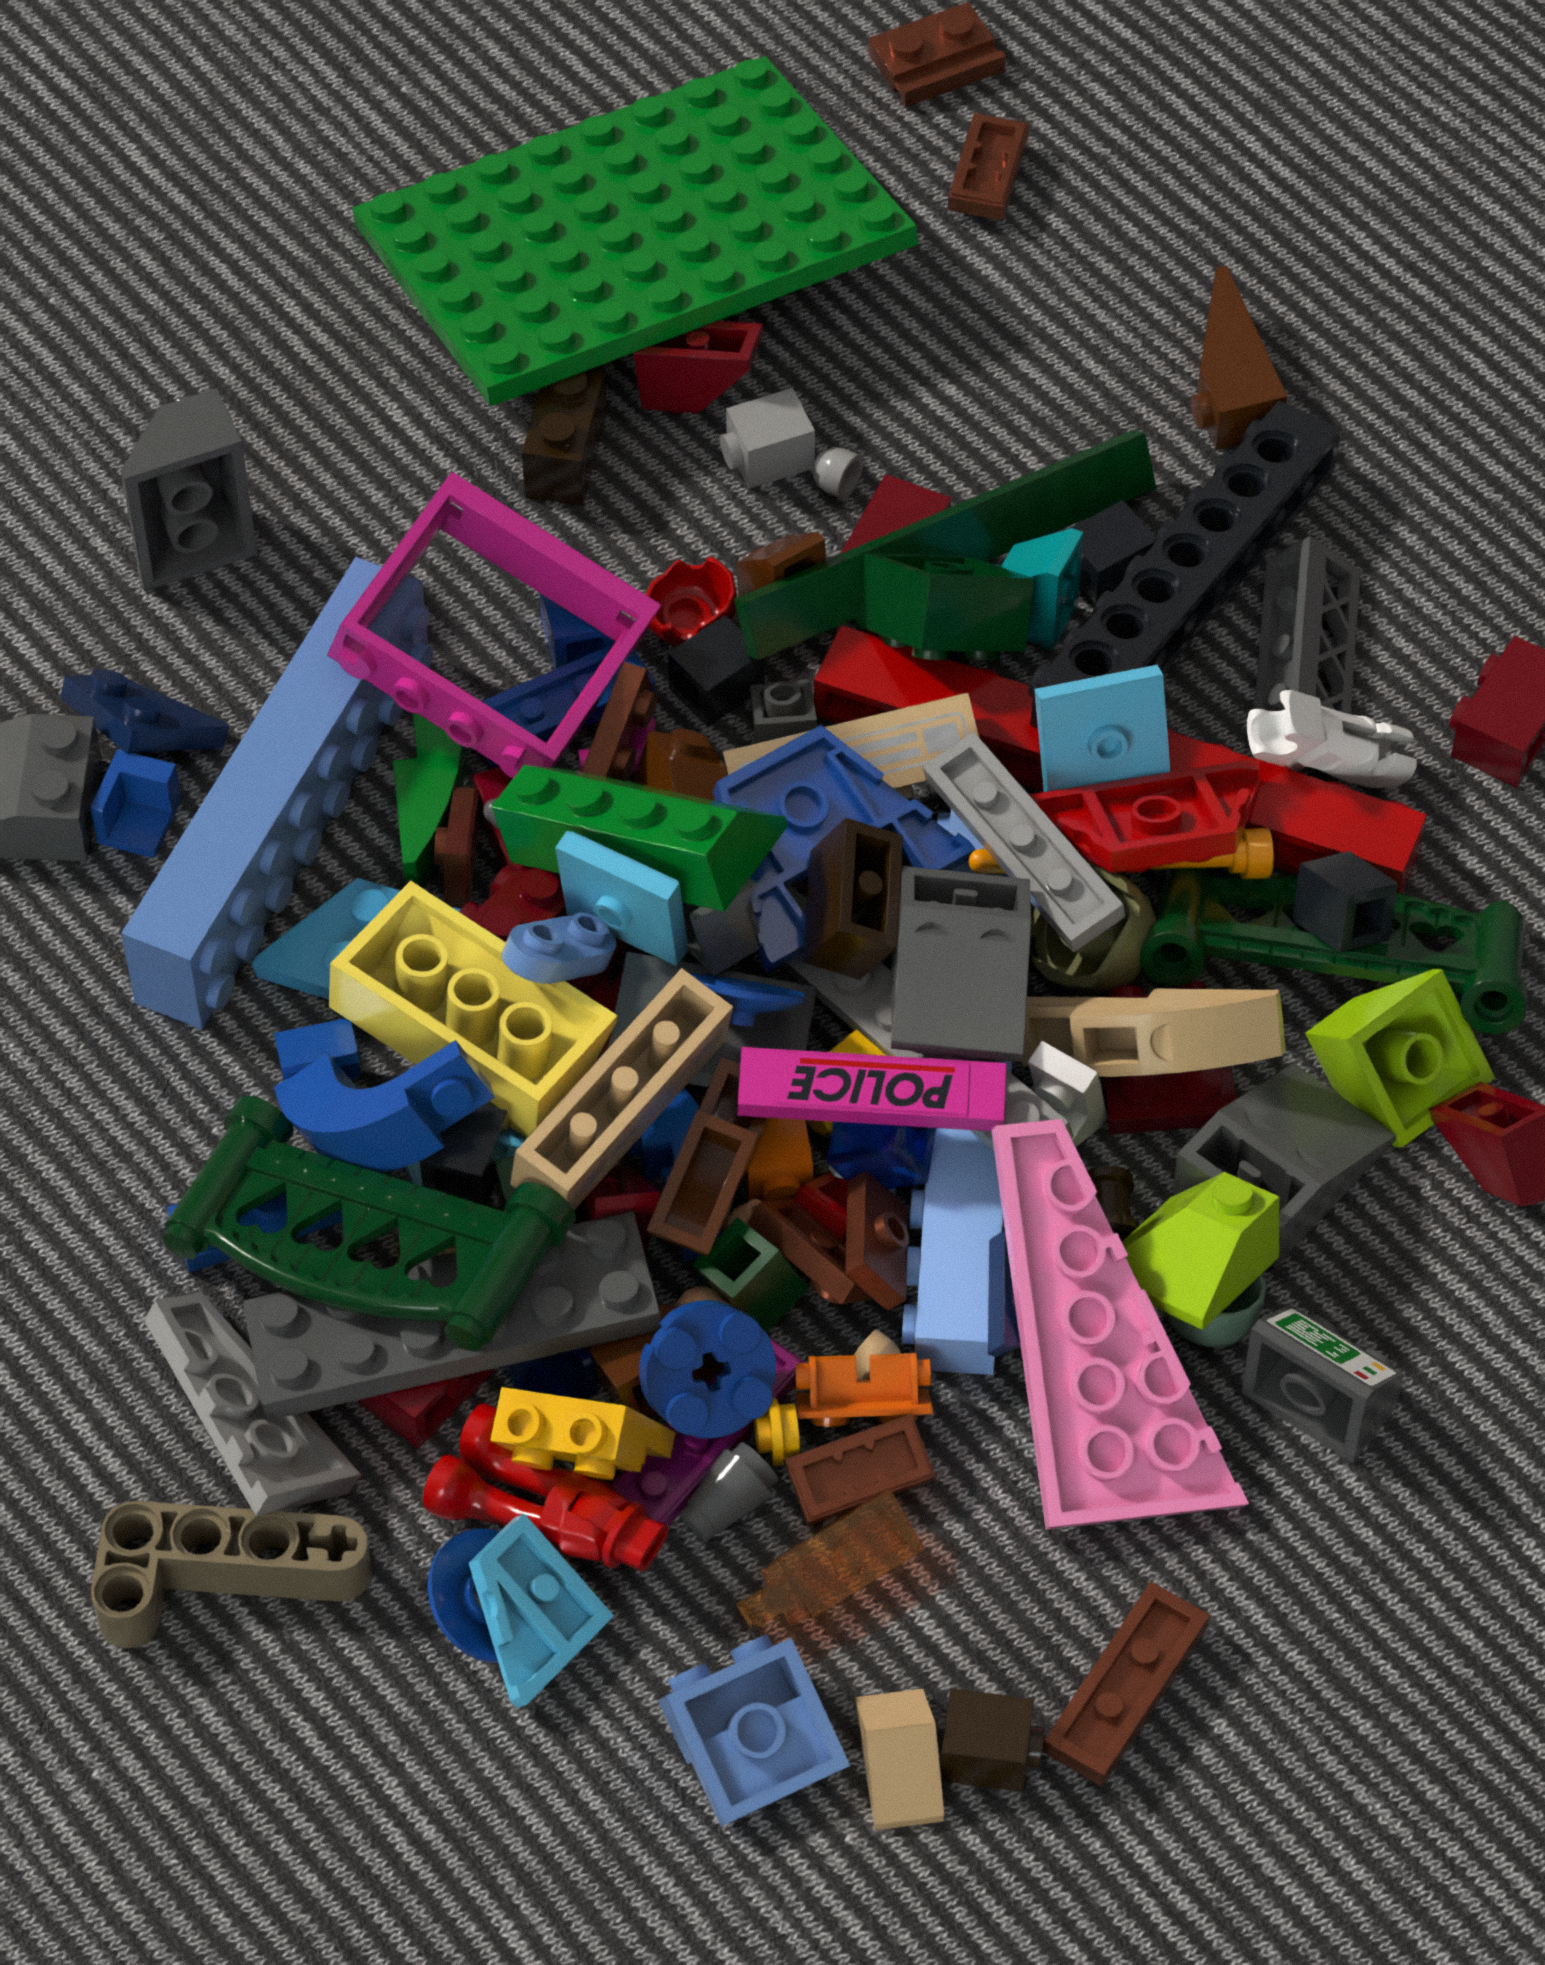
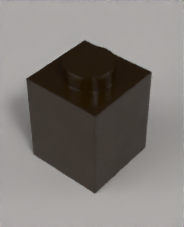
[940,1688,1045,1792]

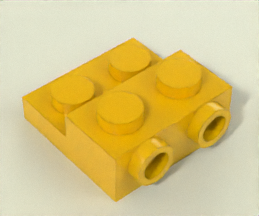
[490,1387,676,1480]

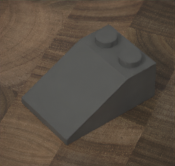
[0,714,102,861]

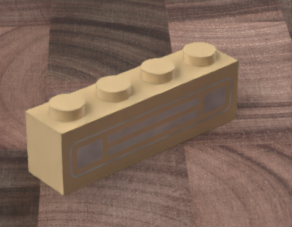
[723,693,979,799]
[511,968,733,1210]

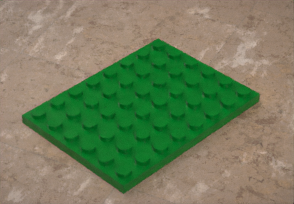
[352,56,918,407]

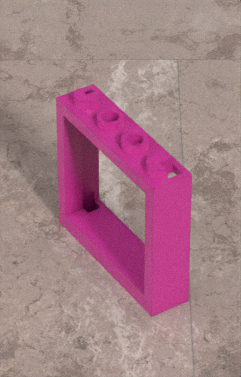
[327,472,661,778]

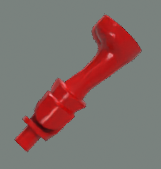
[423,1403,669,1571]

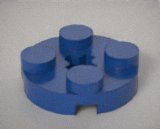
[639,1300,776,1438]

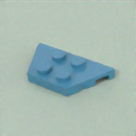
[251,878,461,1000]

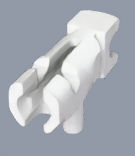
[1247,690,1417,789]

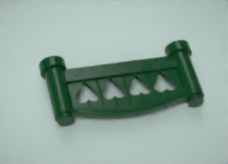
[1140,868,1527,1034]
[162,1096,576,1351]

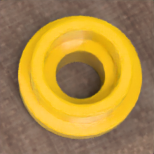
[754,1398,800,1466]

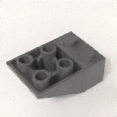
[891,866,1031,1062]
[1172,1063,1397,1268]

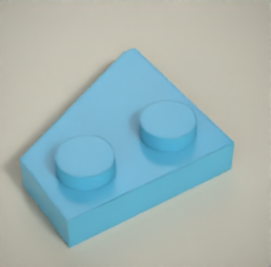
[468,1514,614,1708]

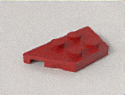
[1028,759,1260,873]

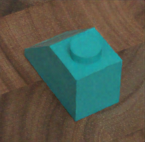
[994,528,1084,650]

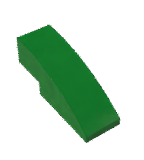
[393,713,466,889]

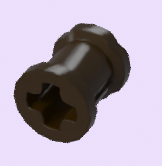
[1087,1166,1139,1242]

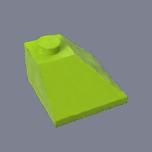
[1305,969,1495,1148]
[1122,1172,1280,1330]

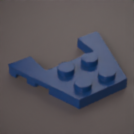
[713,725,975,973]

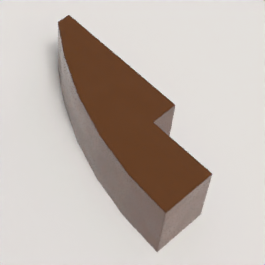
[646,1057,770,1257]

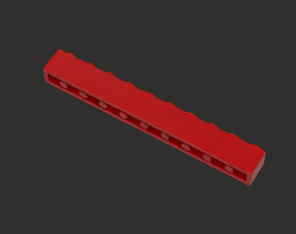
[814,625,1427,893]

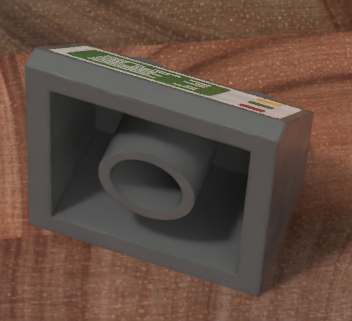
[1241,1304,1404,1463]

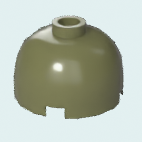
[1030,864,1157,996]

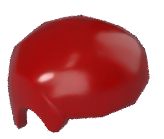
[645,556,737,647]

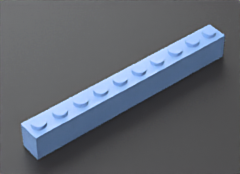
[902,809,1012,1375]

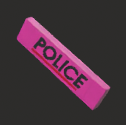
[737,1047,1006,1131]

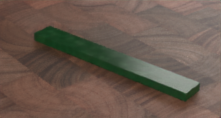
[734,430,1157,660]

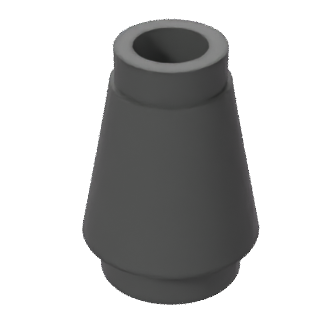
[678,1442,779,1543]

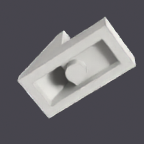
[1028,1041,1107,1147]

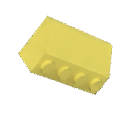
[329,881,618,1138]

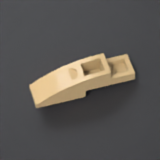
[1022,989,1286,1077]

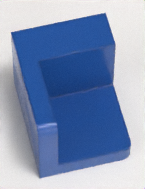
[91,749,182,857]
[274,1018,361,1080]

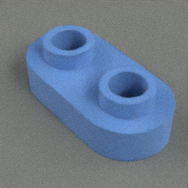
[501,913,616,984]

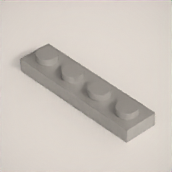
[922,731,1126,952]

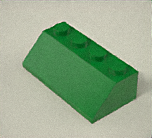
[491,765,788,912]

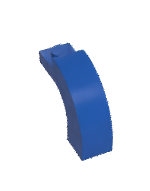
[274,1040,495,1173]

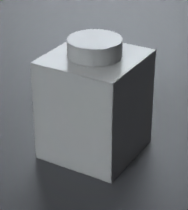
[720,388,815,489]

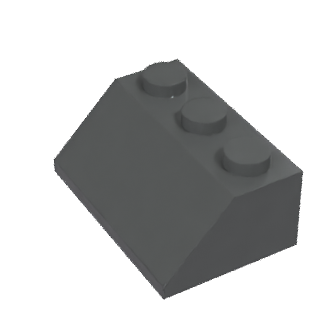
[121,388,258,592]

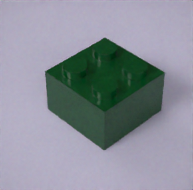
[856,553,1034,661]

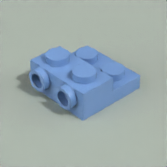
[658,1634,850,1826]

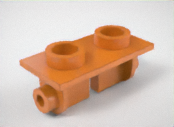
[795,1353,933,1427]

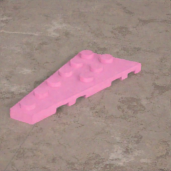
[991,1119,1249,1530]

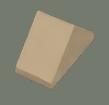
[854,1689,944,1830]

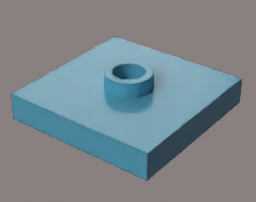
[1034,665,1170,792]
[555,831,688,966]

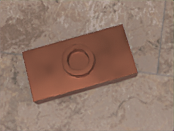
[948,113,1030,221]
[434,787,478,907]
[845,1170,909,1310]
[784,1414,936,1526]

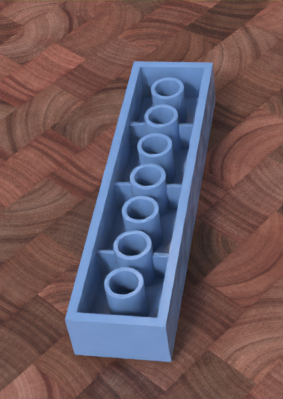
[121,557,433,1030]

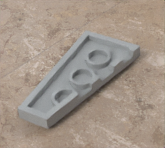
[144,1292,361,1516]

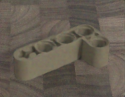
[91,1501,372,1649]

